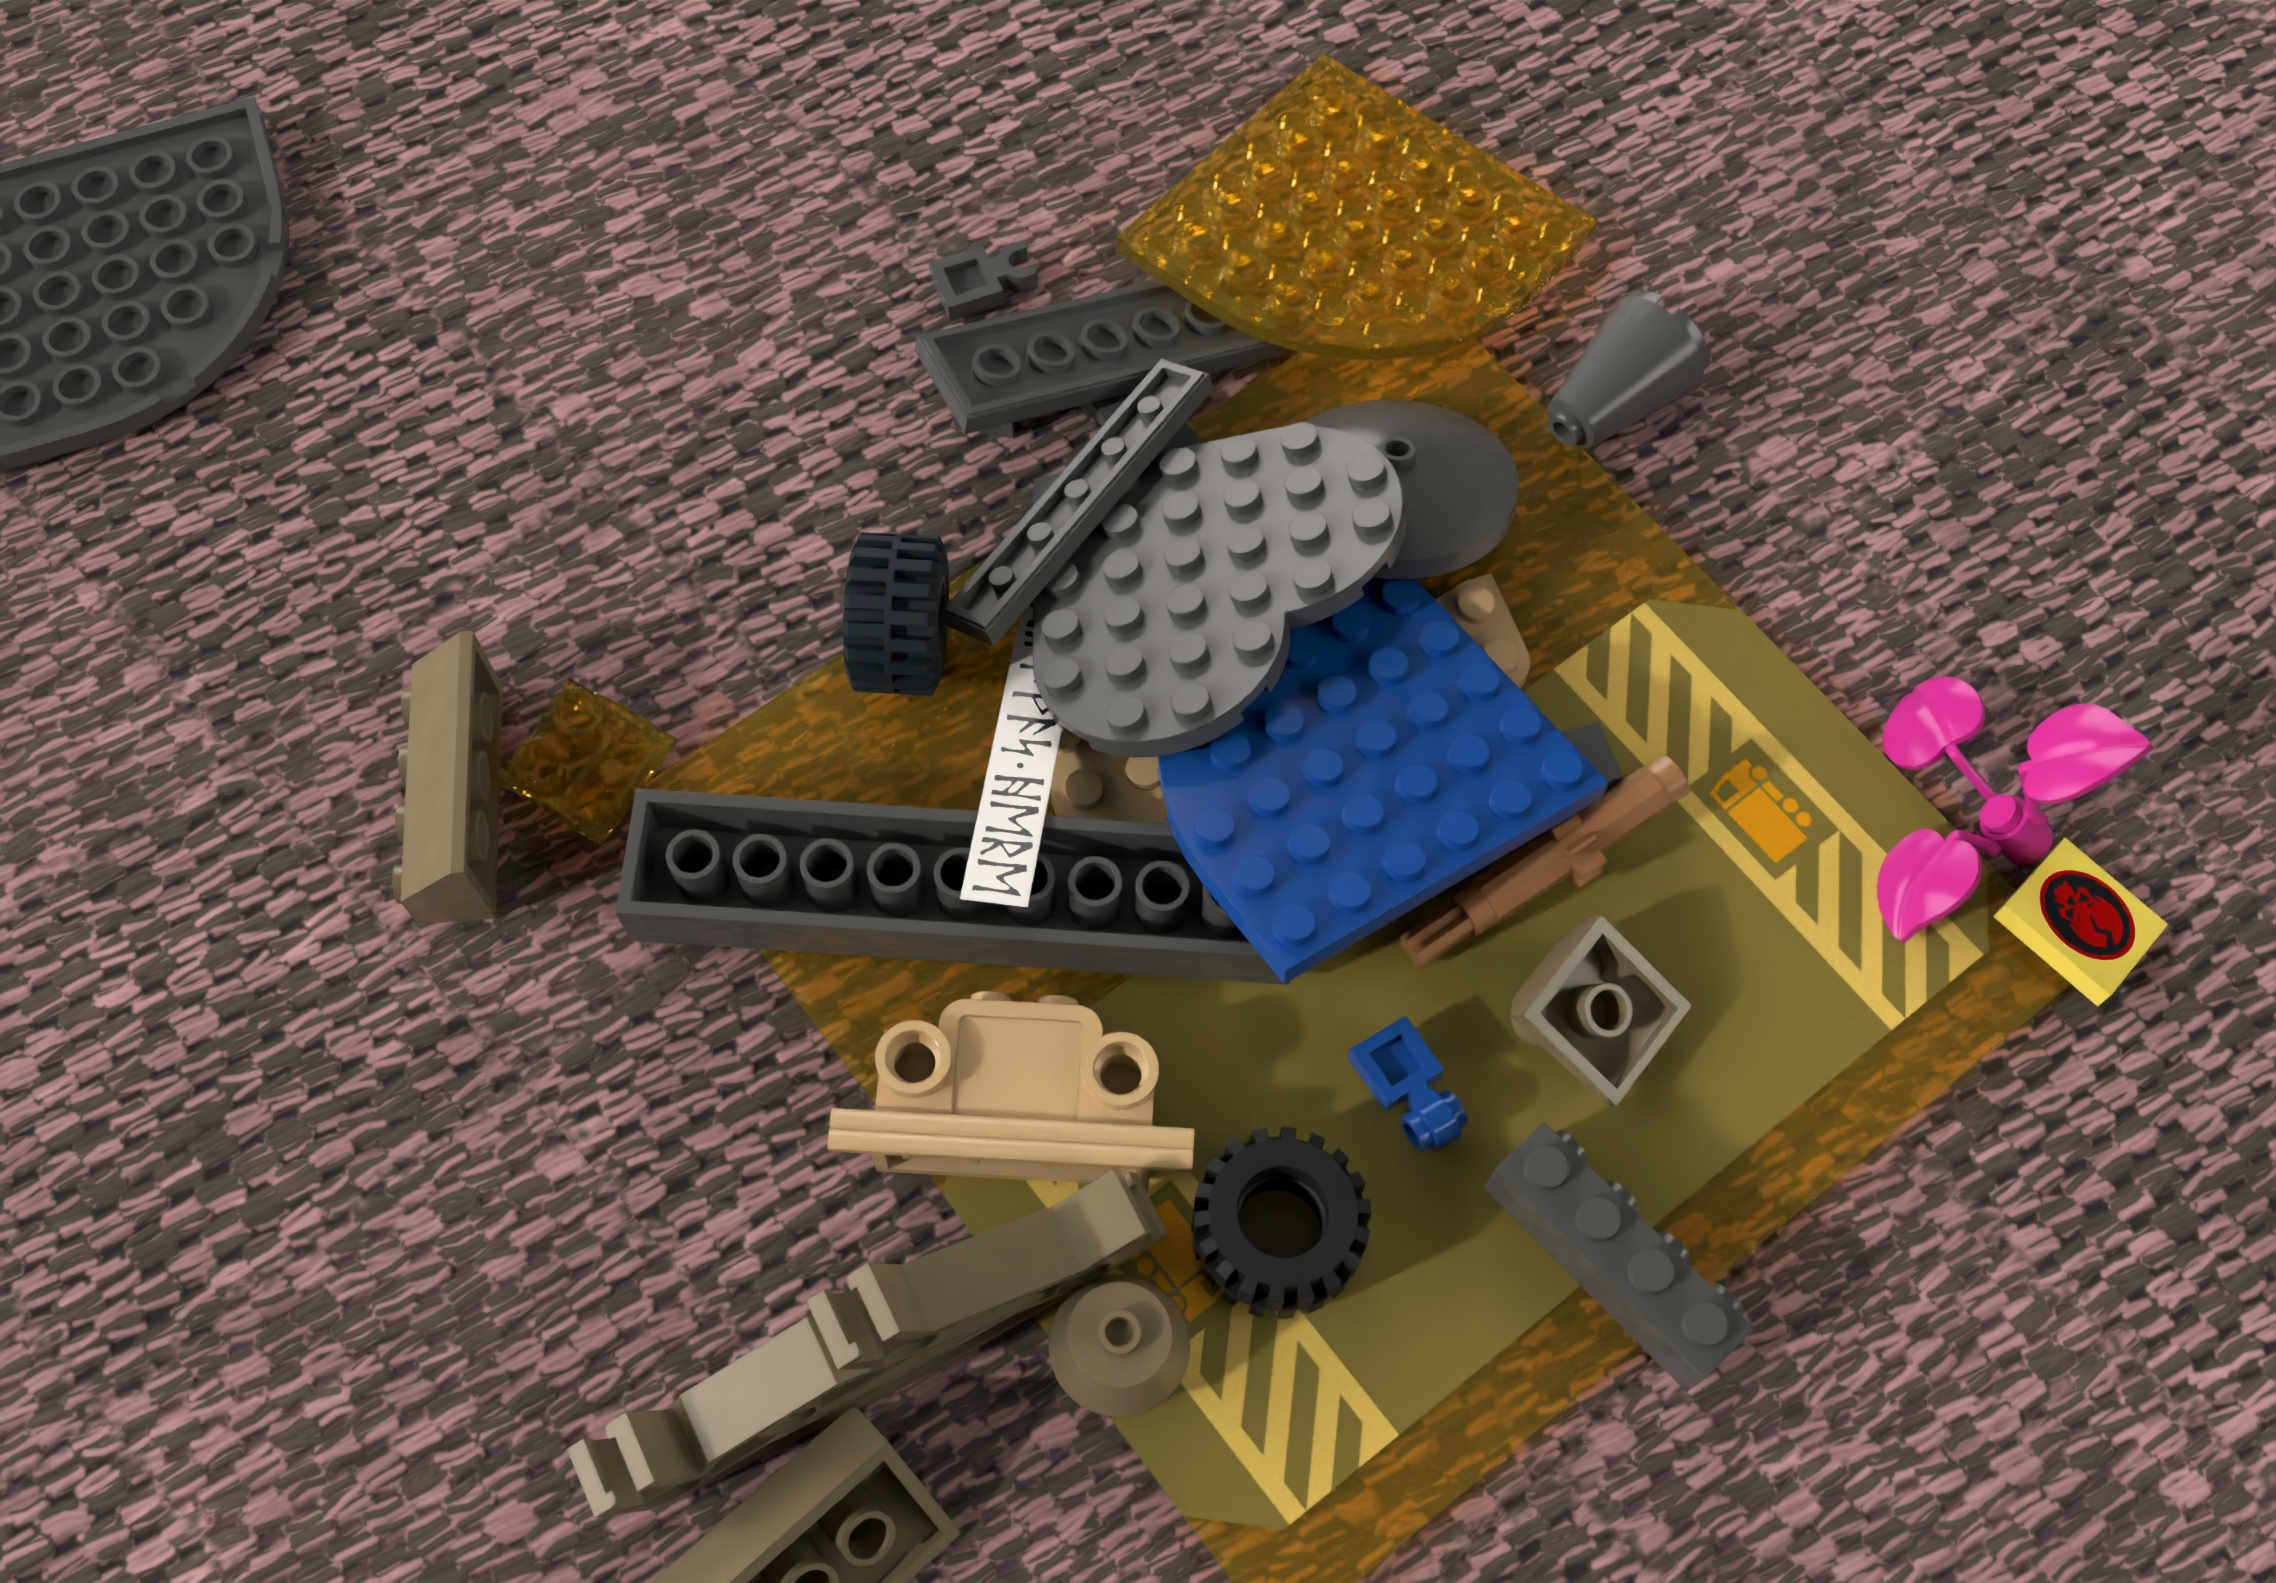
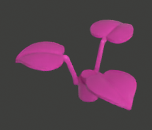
[1877,676,2153,944]

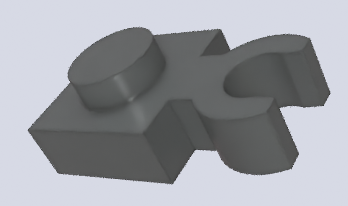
[929,242,1038,321]

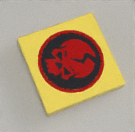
[1993,838,2168,1007]

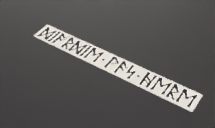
[960,601,1062,908]

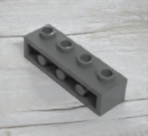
[1484,1121,1754,1392]

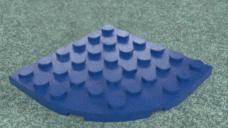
[1158,577,1608,984]

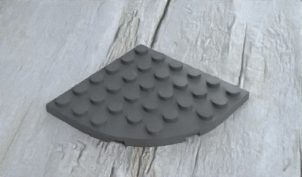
[0,97,289,472]

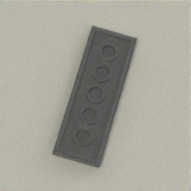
[915,263,1286,434]

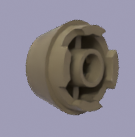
[1048,1274,1190,1417]

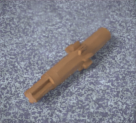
[1400,755,1690,969]

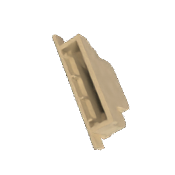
[827,991,1194,1187]

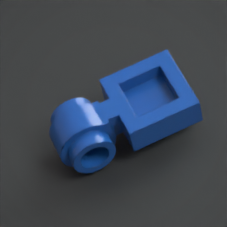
[1347,1015,1468,1153]

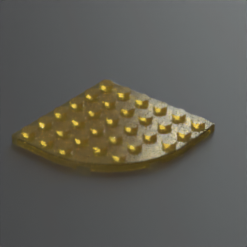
[1116,53,1598,360]

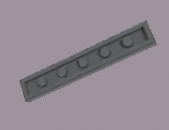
[940,358,1214,647]

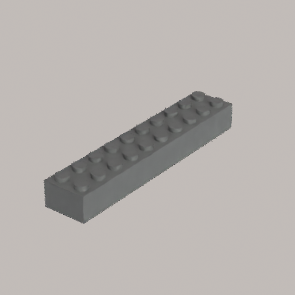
[615,788,1290,985]

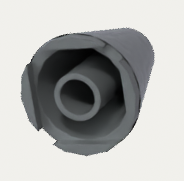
[1547,290,1711,449]

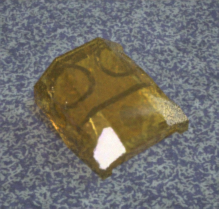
[494,678,676,844]

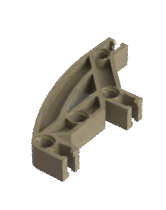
[567,1169,1169,1518]

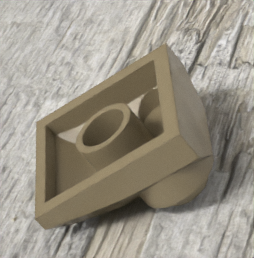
[1510,915,1692,1106]

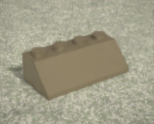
[392,631,503,924]
[651,1404,961,1583]

